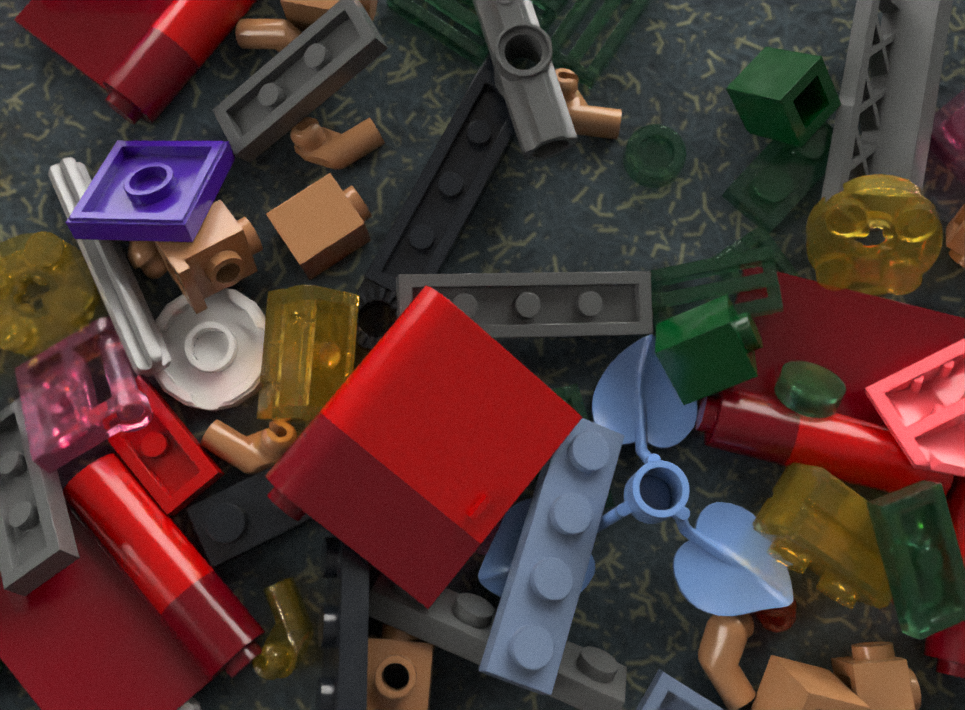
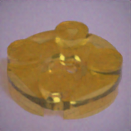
[805,174,943,295]
[0,231,101,358]

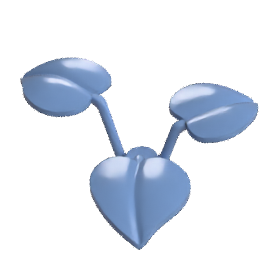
[478,334,793,616]

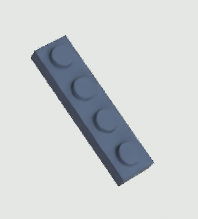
[478,418,625,695]

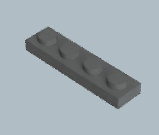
[396,271,653,339]
[368,572,627,710]

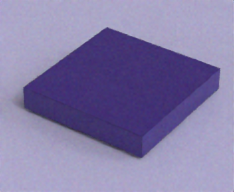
[66,140,235,242]

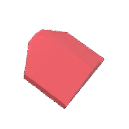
[865,338,965,478]

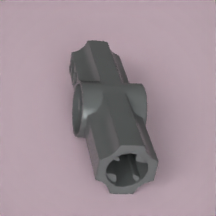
[472,0,578,162]

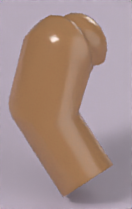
[200,419,297,475]
[698,613,756,710]

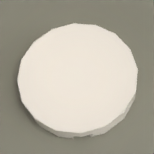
[154,288,277,411]

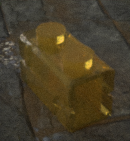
[257,284,359,424]
[752,462,922,609]

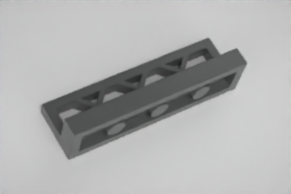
[820,0,953,232]

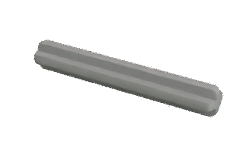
[48,157,171,377]

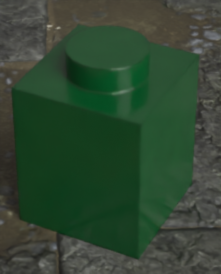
[726,47,841,147]
[655,294,763,405]

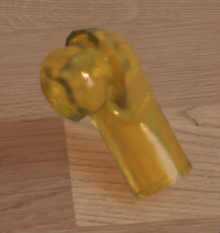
[252,577,314,681]

